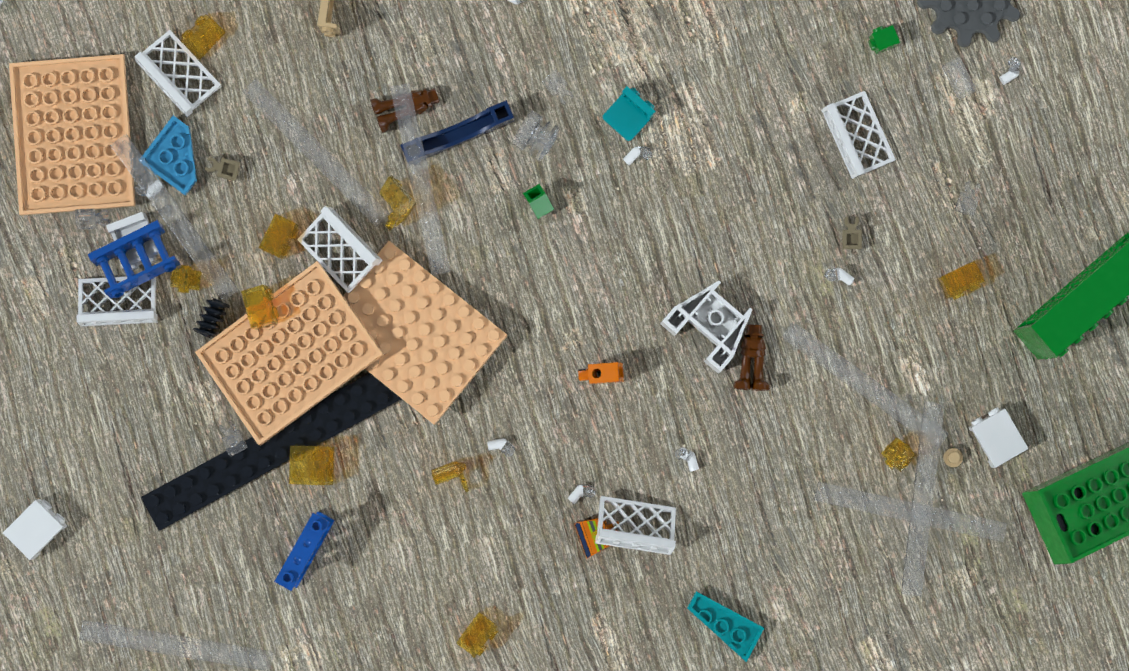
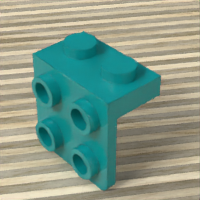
[602,86,656,141]

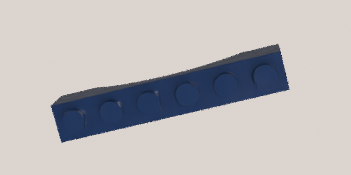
[400,100,515,165]

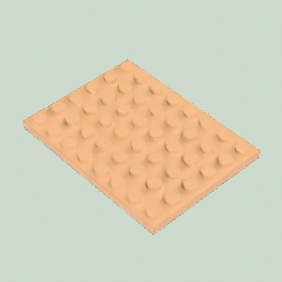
[9,54,136,216]
[343,241,508,425]
[195,261,384,446]

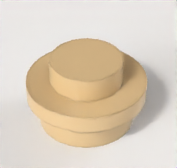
[943,448,963,467]

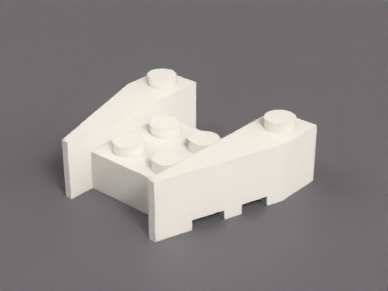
[660,281,752,373]

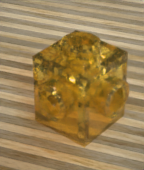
[170,265,202,293]
[881,437,917,472]

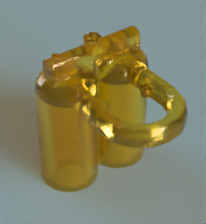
[431,461,469,492]

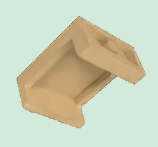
[317,0,341,38]

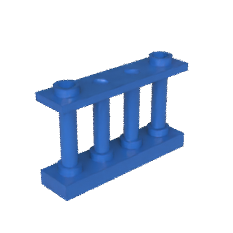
[88,220,181,299]
[274,511,335,591]

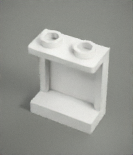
[106,212,161,270]
[968,407,1028,468]
[3,499,67,560]

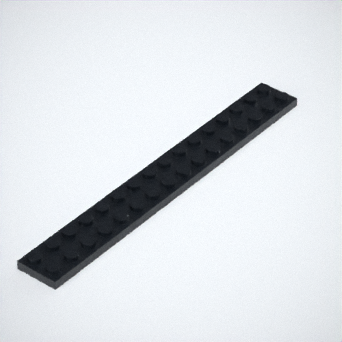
[141,373,402,531]

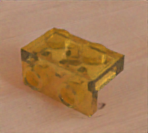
[180,14,226,60]
[456,611,498,658]

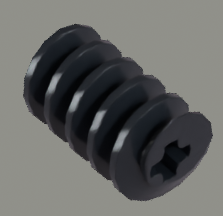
[192,297,230,339]

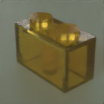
[259,213,299,259]
[937,261,985,300]
[241,285,279,330]

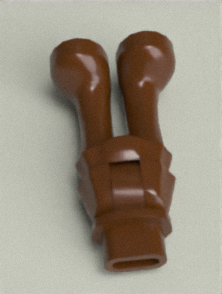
[370,88,439,134]
[733,324,770,391]

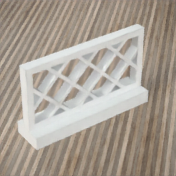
[134,30,221,117]
[821,91,896,179]
[297,206,383,293]
[77,277,158,326]
[595,496,676,555]

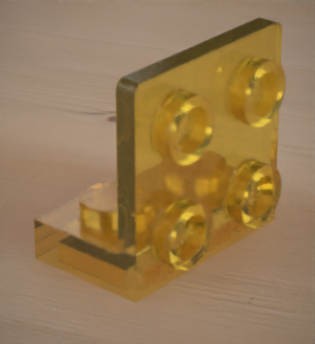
[379,175,417,231]
[289,446,334,485]

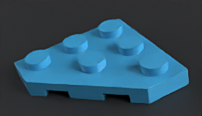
[139,115,197,196]

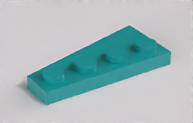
[687,591,764,662]

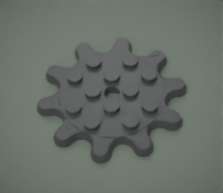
[917,0,1021,48]

